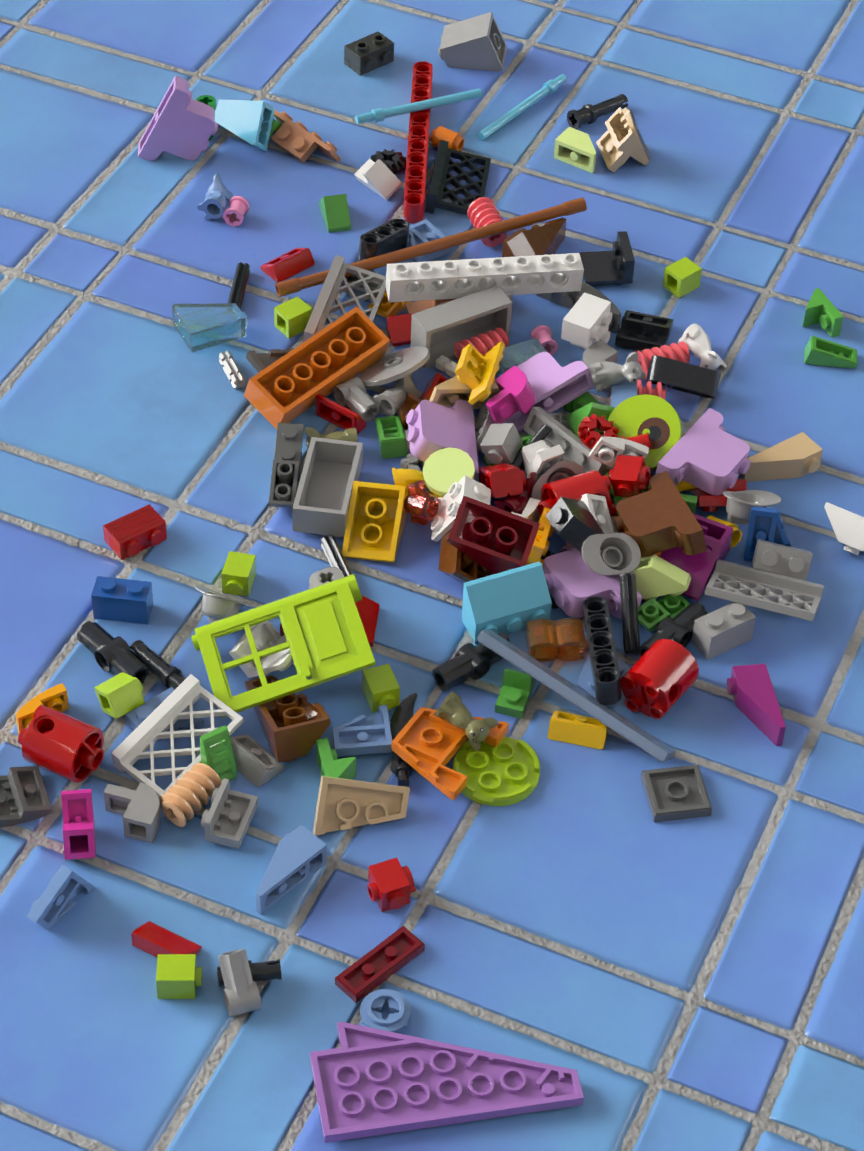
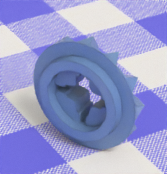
[360,989,411,1033]

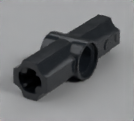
[638,602,708,656]
[77,620,149,684]
[432,633,510,691]

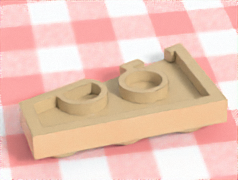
[313,776,410,836]

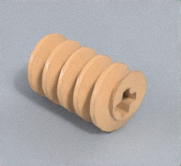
[160,763,222,828]

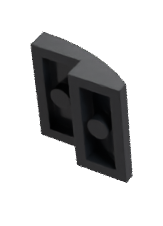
[615,310,674,351]

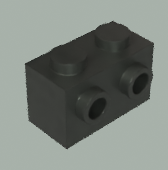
[344,31,394,76]

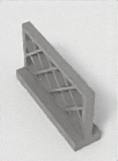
[303,255,386,342]
[523,407,615,476]
[704,559,825,621]

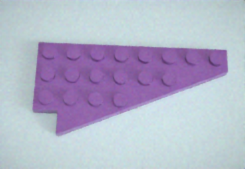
[310,1022,584,1143]

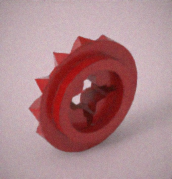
[578,414,619,449]

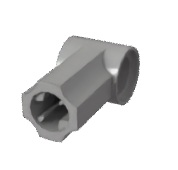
[333,377,380,423]
[218,949,262,1017]

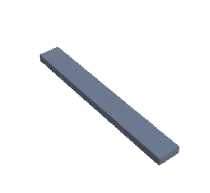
[477,630,676,762]

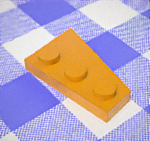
[526,507,554,566]

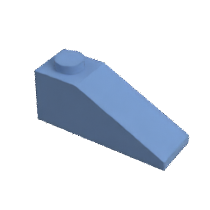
[256,824,327,915]

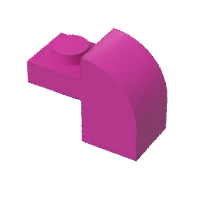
[485,365,535,424]
[61,789,96,860]

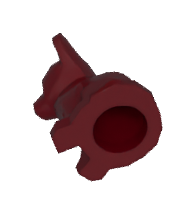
[494,472,537,514]

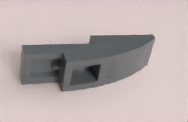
[536,281,621,334]
[269,423,304,508]

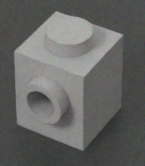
[480,423,523,464]

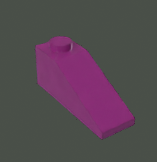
[726,663,786,746]

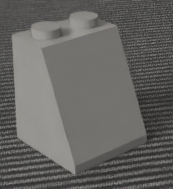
[438,12,507,72]

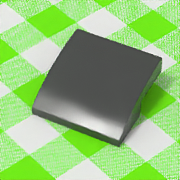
[0,766,52,828]

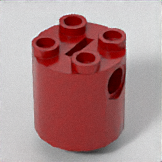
[538,470,616,534]
[620,639,699,720]
[18,705,104,783]

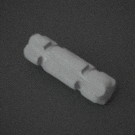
[219,351,246,389]

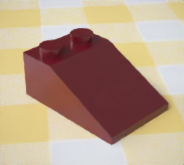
[447,495,540,574]

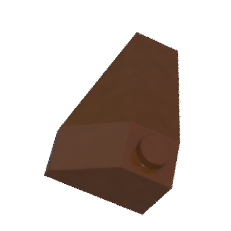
[502,217,567,257]
[245,675,331,762]

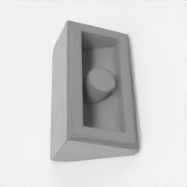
[230,734,285,787]

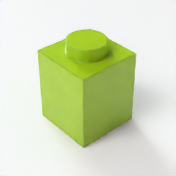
[663,257,702,298]
[274,296,313,339]
[221,551,256,597]
[362,664,400,713]
[94,672,145,719]
[156,954,203,999]

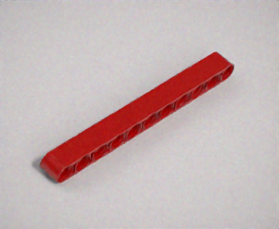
[403,61,433,224]

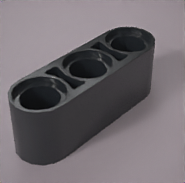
[358,219,410,261]
[646,356,721,399]

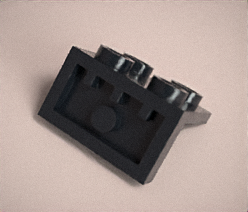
[579,231,635,286]

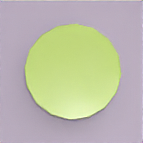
[423,447,475,496]

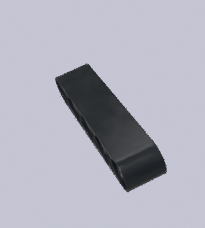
[583,597,622,705]

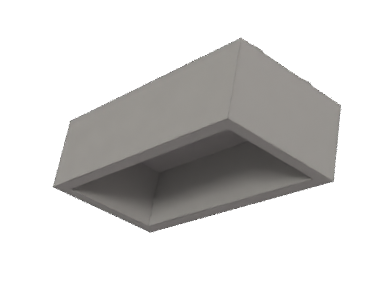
[410,285,512,369]
[292,437,363,537]

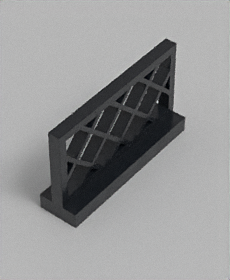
[425,140,491,215]

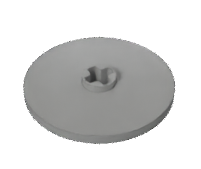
[359,346,430,386]

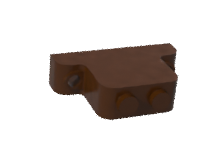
[613,471,707,557]

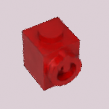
[608,455,651,498]
[367,857,416,912]

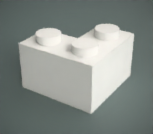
[561,292,612,349]

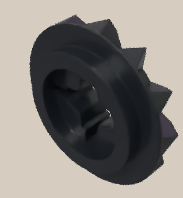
[371,149,406,174]

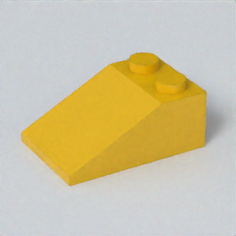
[342,481,409,563]

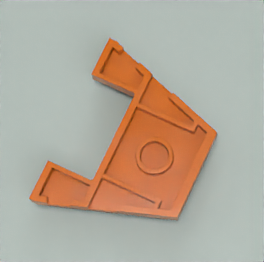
[391,707,509,801]

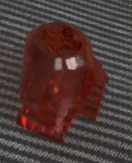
[404,480,439,525]

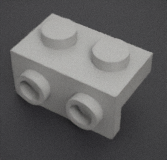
[201,778,259,849]

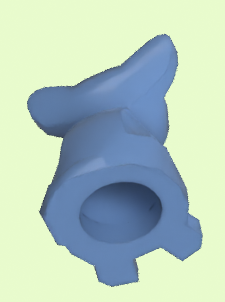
[197,173,233,221]

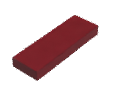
[335,926,425,1003]

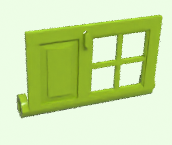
[191,574,376,718]

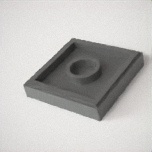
[641,765,712,822]

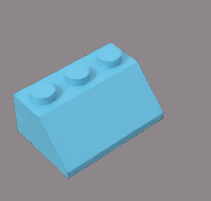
[462,561,552,643]

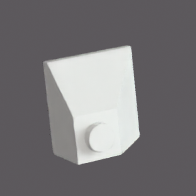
[824,502,864,555]

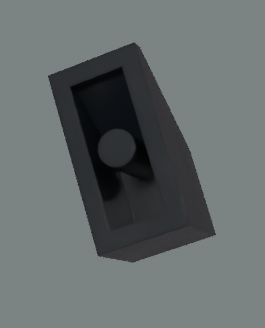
[546,497,605,552]

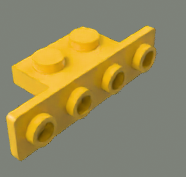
[455,341,505,405]

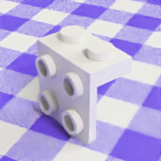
[431,475,491,542]
[229,620,293,678]

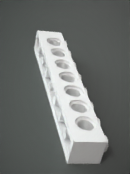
[385,253,584,302]

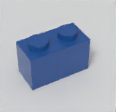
[91,576,153,624]

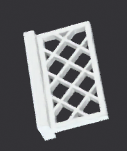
[111,674,244,798]

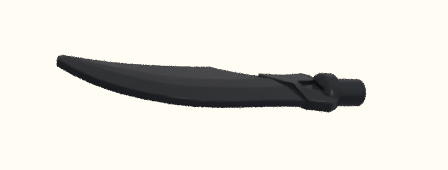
[390,693,417,787]

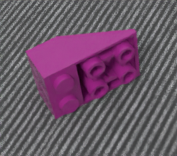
[659,513,733,601]

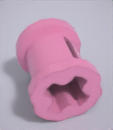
[223,196,249,227]
[530,325,558,356]

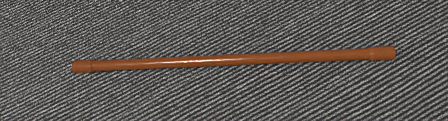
[275,197,587,297]

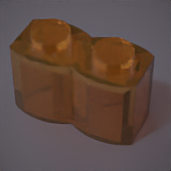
[525,618,586,662]

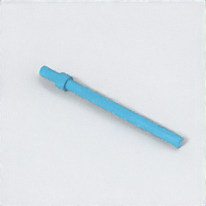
[478,74,567,140]
[355,88,482,124]

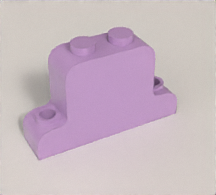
[138,75,218,161]
[502,352,595,433]
[406,399,479,479]
[655,408,751,495]
[543,541,642,620]

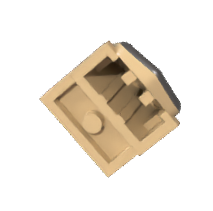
[596,107,650,173]

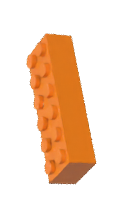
[244,306,390,429]

